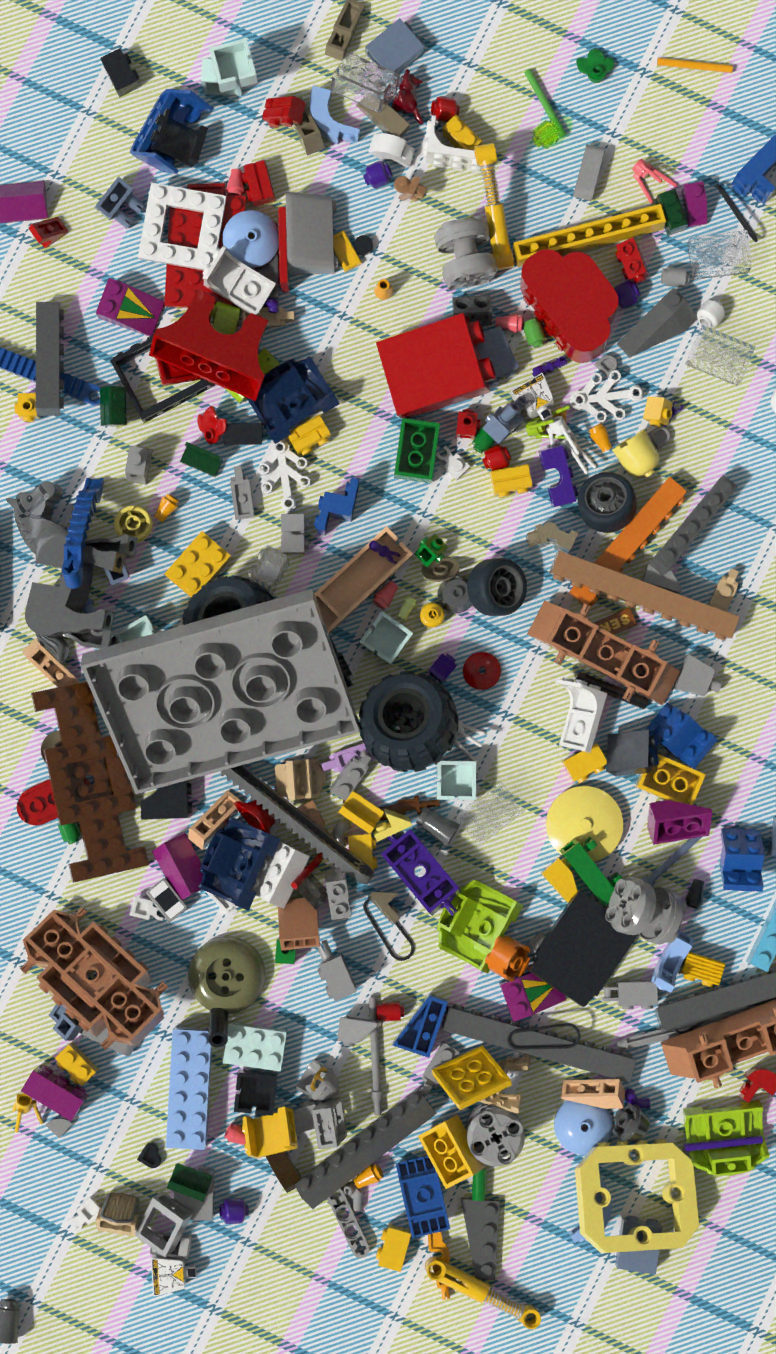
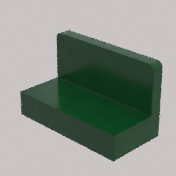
[180,442,223,477]
[167,1163,213,1202]

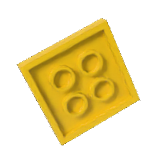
[432,1045,512,1110]

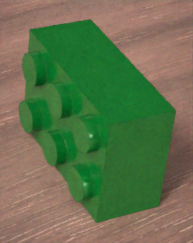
[394,418,440,483]

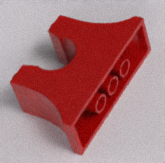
[149,290,269,401]

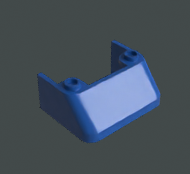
[130,89,213,174]

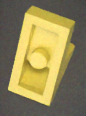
[373,809,412,842]

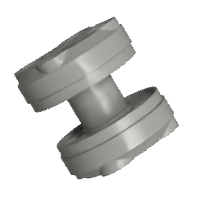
[434,216,498,290]
[605,877,686,945]
[465,1103,525,1166]

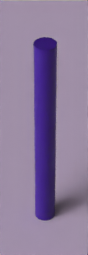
[684,1135,763,1152]

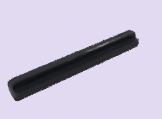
[576,672,648,709]

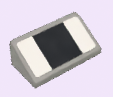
[146,878,187,923]
[150,1231,192,1259]

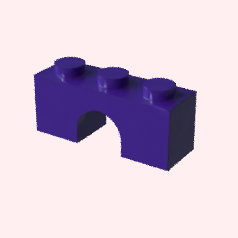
[538,445,578,507]

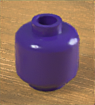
[363,161,393,189]
[614,280,641,309]
[219,1198,249,1224]

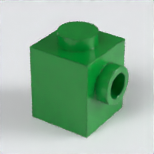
[275,938,296,964]

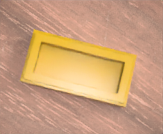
[333,230,362,273]

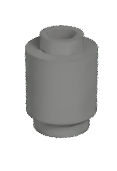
[661,267,690,287]

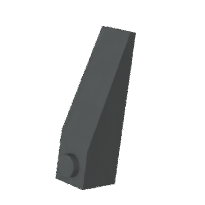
[617,288,697,358]

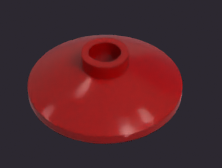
[463,652,501,690]

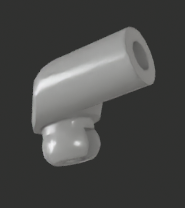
[332,820,350,846]
[344,1183,363,1211]

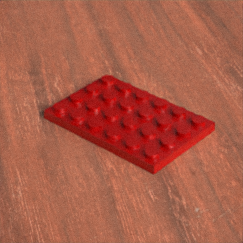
[164,195,246,311]

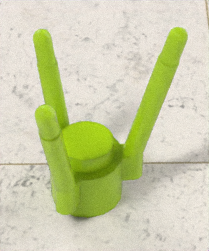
[526,405,570,439]

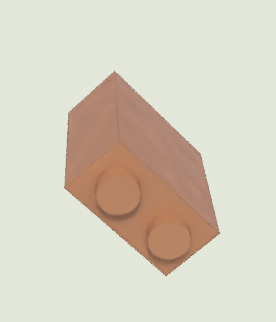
[278,897,320,950]

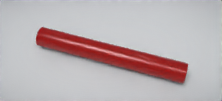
[291,852,325,889]

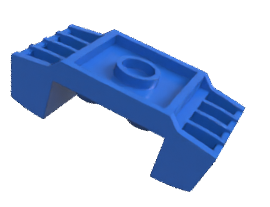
[395,1156,450,1238]

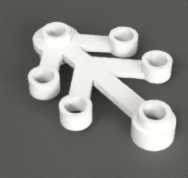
[570,370,643,423]
[258,439,310,512]

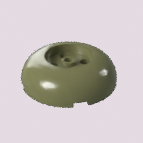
[188,937,265,1014]

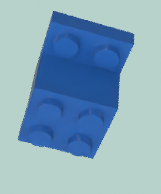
[314,477,359,535]
[645,703,718,769]
[720,828,765,892]

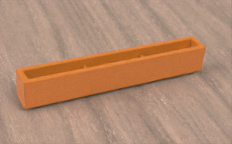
[568,477,687,607]

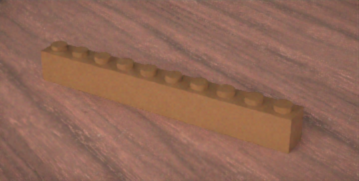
[549,551,740,641]

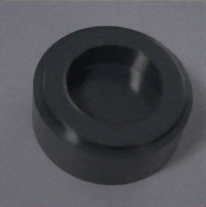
[354,235,373,256]

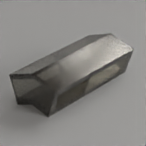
[297,866,328,910]

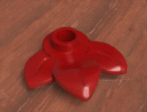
[197,406,227,444]

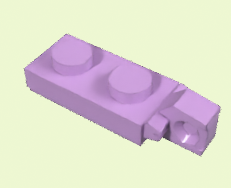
[321,743,375,773]

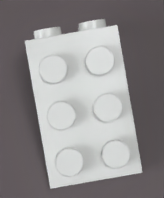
[423,115,482,173]
[203,245,276,315]
[555,677,607,753]

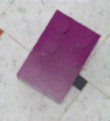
[21,1065,89,1121]

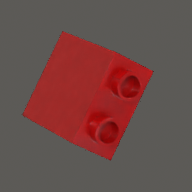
[376,313,496,419]

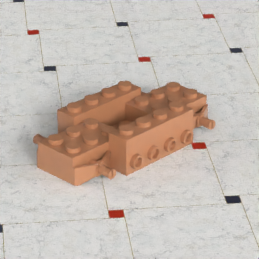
[20,907,168,1050]

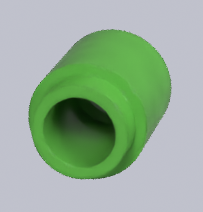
[523,318,547,348]

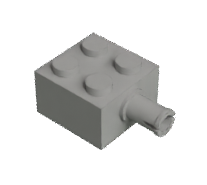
[317,939,357,1001]

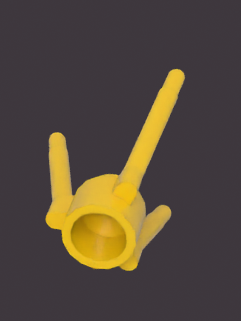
[12,1093,44,1133]

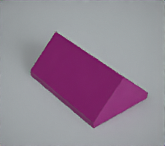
[0,181,48,224]
[152,833,203,901]

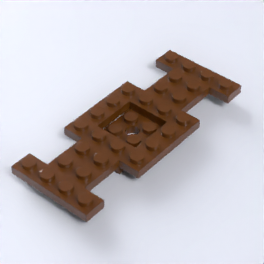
[31,682,149,883]

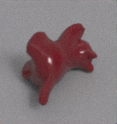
[392,69,424,125]

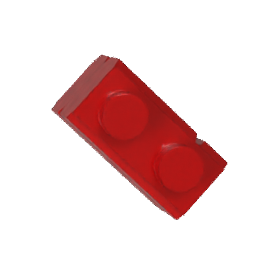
[262,96,306,128]
[241,160,276,207]

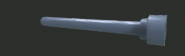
[641,827,711,888]

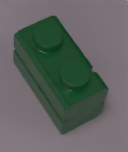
[655,189,688,236]
[100,386,127,427]

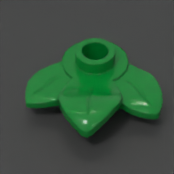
[576,48,614,83]

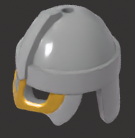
[296,1060,339,1100]

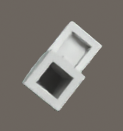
[368,133,415,167]

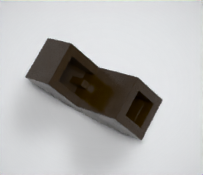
[266,1151,302,1193]

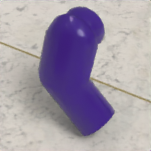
[263,297,279,313]
[625,1088,650,1108]

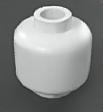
[697,300,725,328]

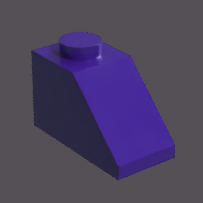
[427,653,457,684]

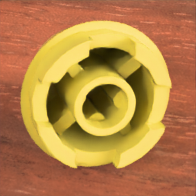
[114,505,153,543]

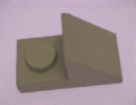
[367,892,400,924]

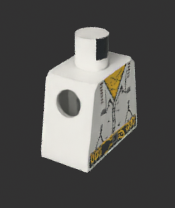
[511,373,554,421]
[151,1255,197,1296]

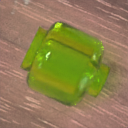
[532,120,561,149]

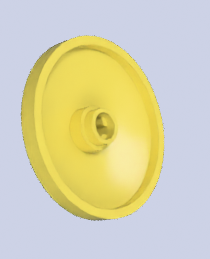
[546,786,623,862]

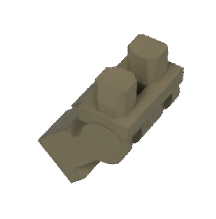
[526,522,578,554]

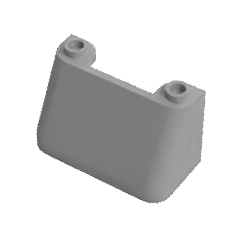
[286,192,338,275]

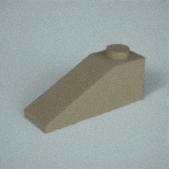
[293,97,325,156]

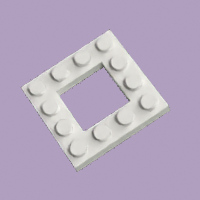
[138,183,227,271]

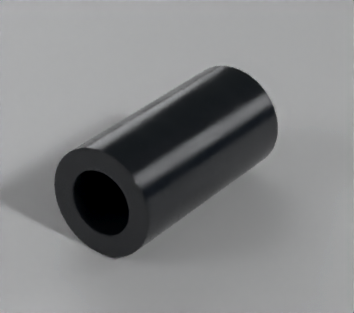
[208,1008,229,1047]

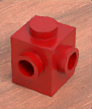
[456,409,481,439]

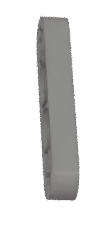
[327,1187,369,1258]

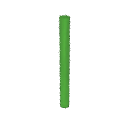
[524,69,567,138]

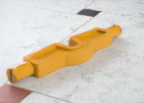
[428,1232,450,1300]

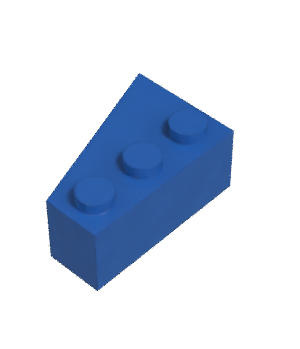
[392,994,448,1058]

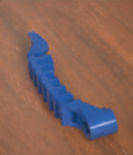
[61,478,104,589]

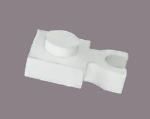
[435,445,470,481]
[129,896,163,921]
[67,1196,102,1233]

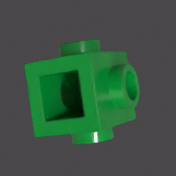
[414,534,448,567]

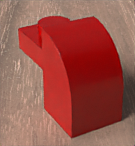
[739,1067,776,1103]

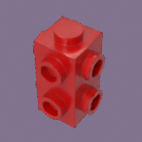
[615,237,650,284]

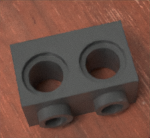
[452,295,492,326]

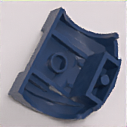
[246,356,340,444]
[199,817,281,911]

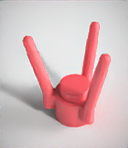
[632,159,678,204]

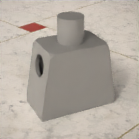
[125,446,153,485]
[673,654,722,696]

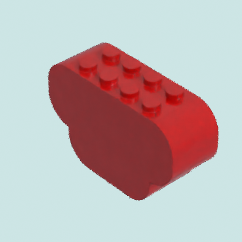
[520,249,618,363]

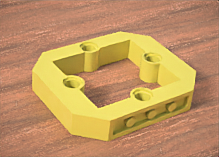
[575,1139,699,1253]

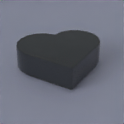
[137,1142,161,1168]

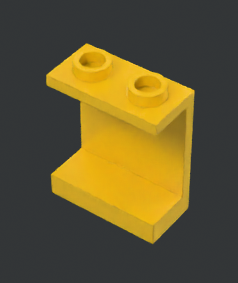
[242,1106,298,1159]

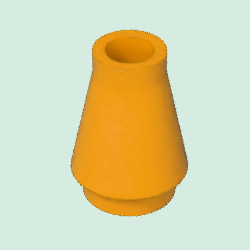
[374,279,393,300]
[588,423,612,452]
[154,493,180,522]
[354,1164,384,1189]

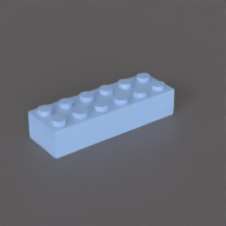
[166,1027,213,1150]

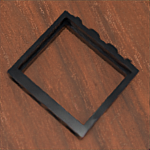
[110,334,211,423]

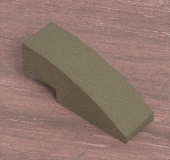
[325,0,365,61]
[356,92,410,138]

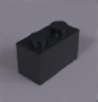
[100,48,140,98]

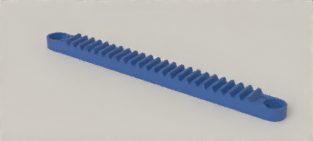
[0,347,100,406]

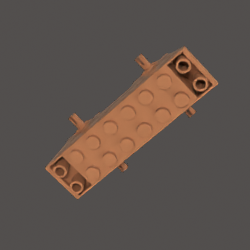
[527,600,680,705]
[660,1000,776,1088]

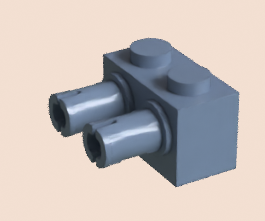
[94,176,145,229]
[482,396,528,444]

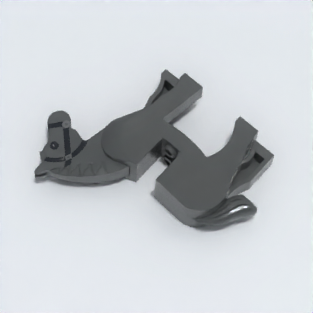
[6,481,138,662]

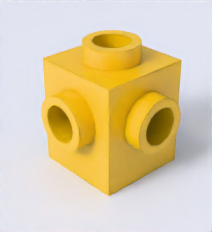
[15,393,40,422]

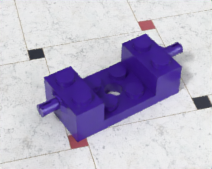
[381,829,462,916]

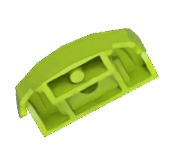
[437,880,524,974]
[683,1100,770,1176]

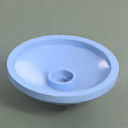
[223,210,279,268]
[554,1100,612,1155]

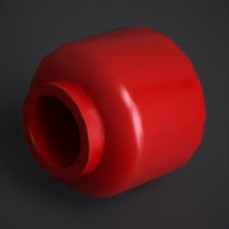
[431,96,460,122]
[482,444,512,471]

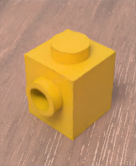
[643,397,673,427]

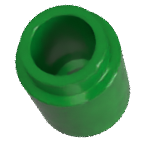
[472,427,495,454]
[58,820,82,845]

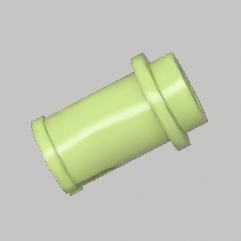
[396,596,417,621]

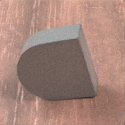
[594,355,618,378]
[648,426,671,450]

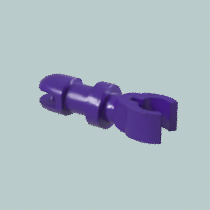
[532,356,568,377]
[369,540,401,564]

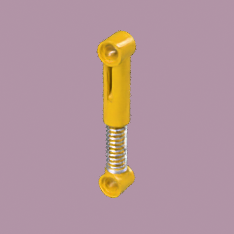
[474,143,514,270]
[425,1256,541,1329]

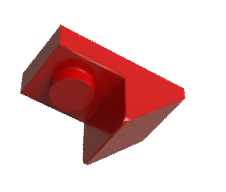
[28,217,69,248]

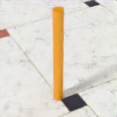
[657,58,733,73]

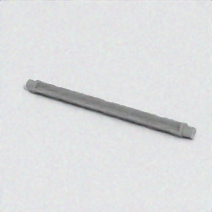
[616,1005,759,1050]

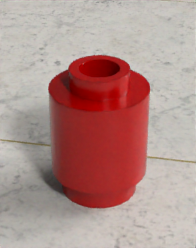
[377,1001,404,1022]

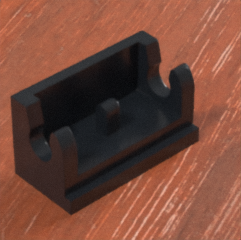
[224,423,263,445]

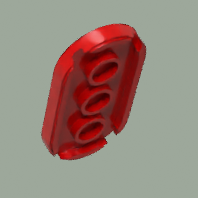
[17,777,90,826]

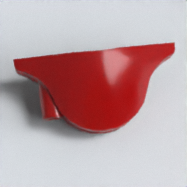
[233,800,276,834]

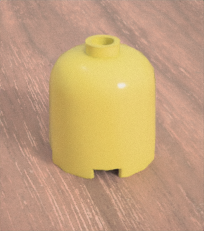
[612,429,660,478]

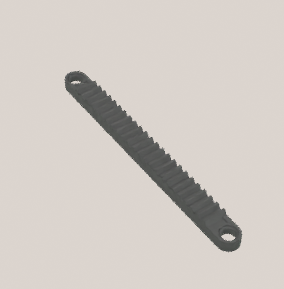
[221,765,374,884]

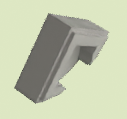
[45,1118,73,1138]

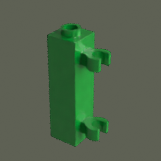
[559,837,623,907]

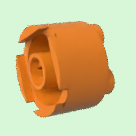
[485,936,531,982]

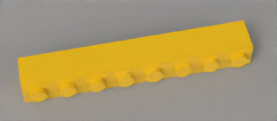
[513,204,666,268]

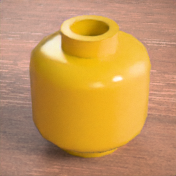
[420,603,445,628]

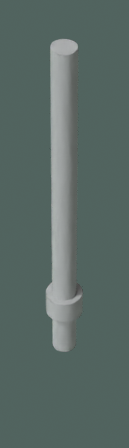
[369,997,383,1115]

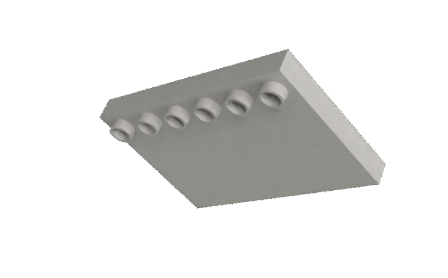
[81,588,360,794]

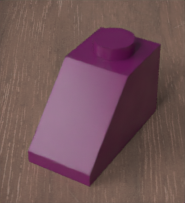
[681,181,707,228]

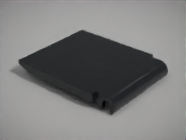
[527,890,639,1007]

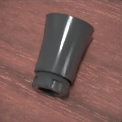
[416,807,461,847]
[0,1299,20,1344]

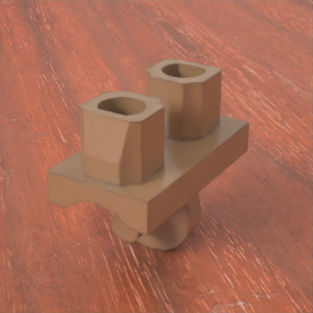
[394,176,427,202]

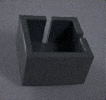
[234,1069,278,1116]

